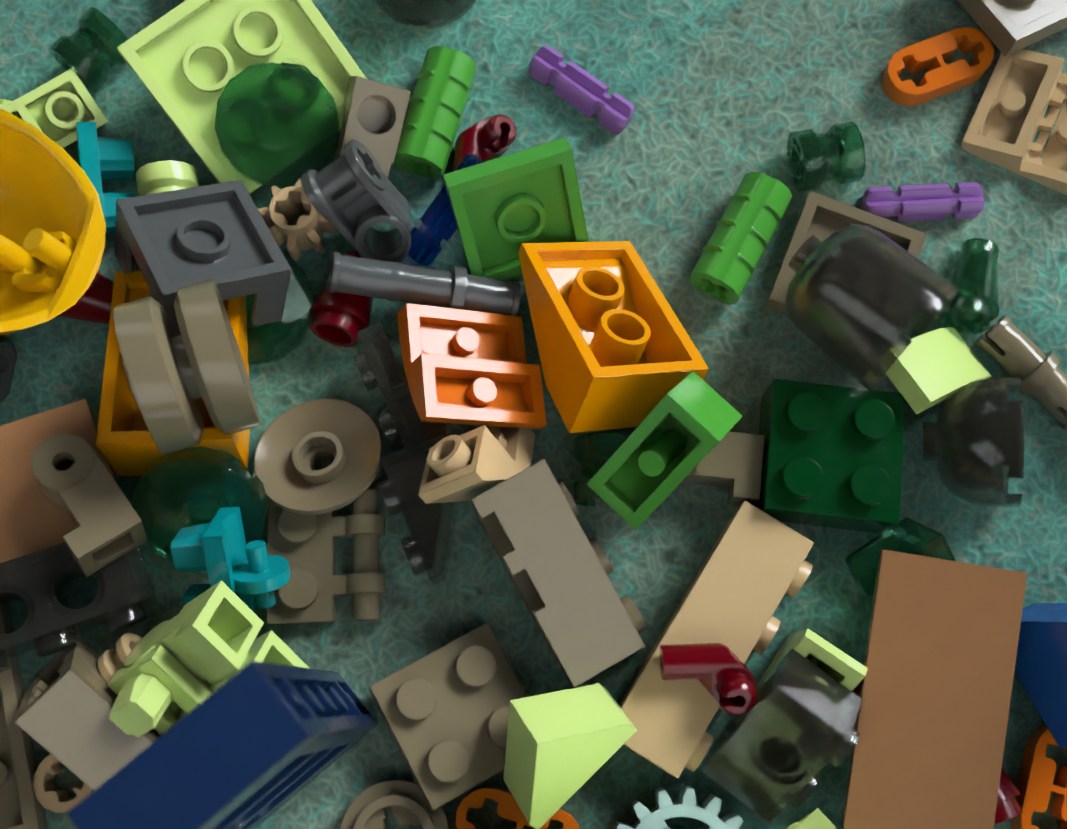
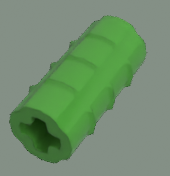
[394,46,476,180]
[689,172,792,305]

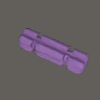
[529,46,634,134]
[861,182,984,222]

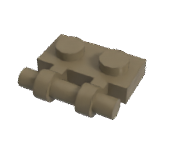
[267,489,386,625]

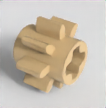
[258,179,338,261]

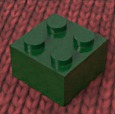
[754,379,906,533]

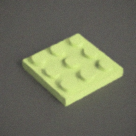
[117,0,367,195]

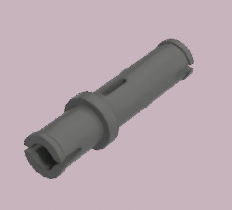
[327,251,521,316]

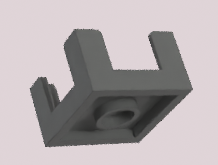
[114,180,291,335]

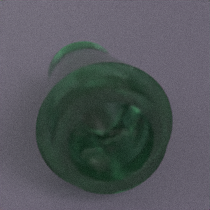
[935,238,1000,334]

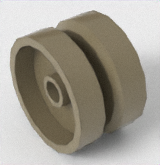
[113,278,261,455]

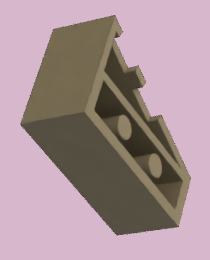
[471,459,647,688]

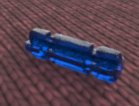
[408,153,484,267]

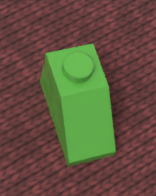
[587,371,743,530]

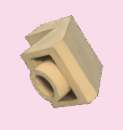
[418,425,535,504]

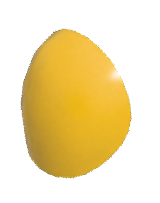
[0,109,106,335]

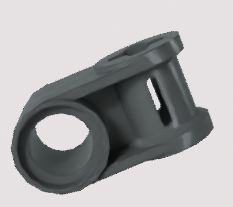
[301,140,411,263]

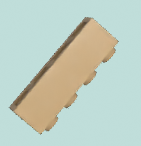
[619,501,814,778]

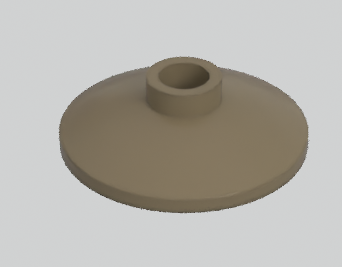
[254,399,383,515]

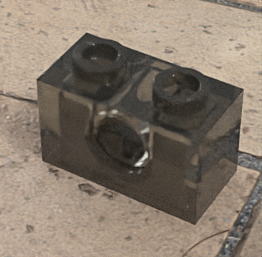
[701,649,862,823]

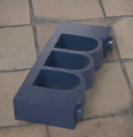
[66,661,379,829]

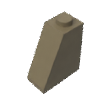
[15,634,161,791]

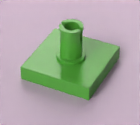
[443,137,589,280]

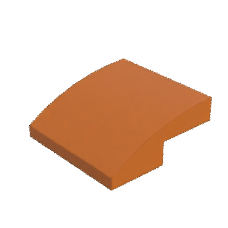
[397,303,547,429]

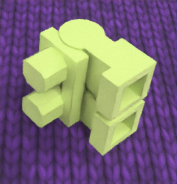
[107,580,309,737]

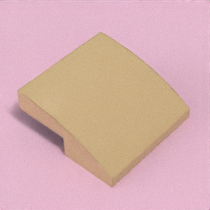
[961,49,1067,195]

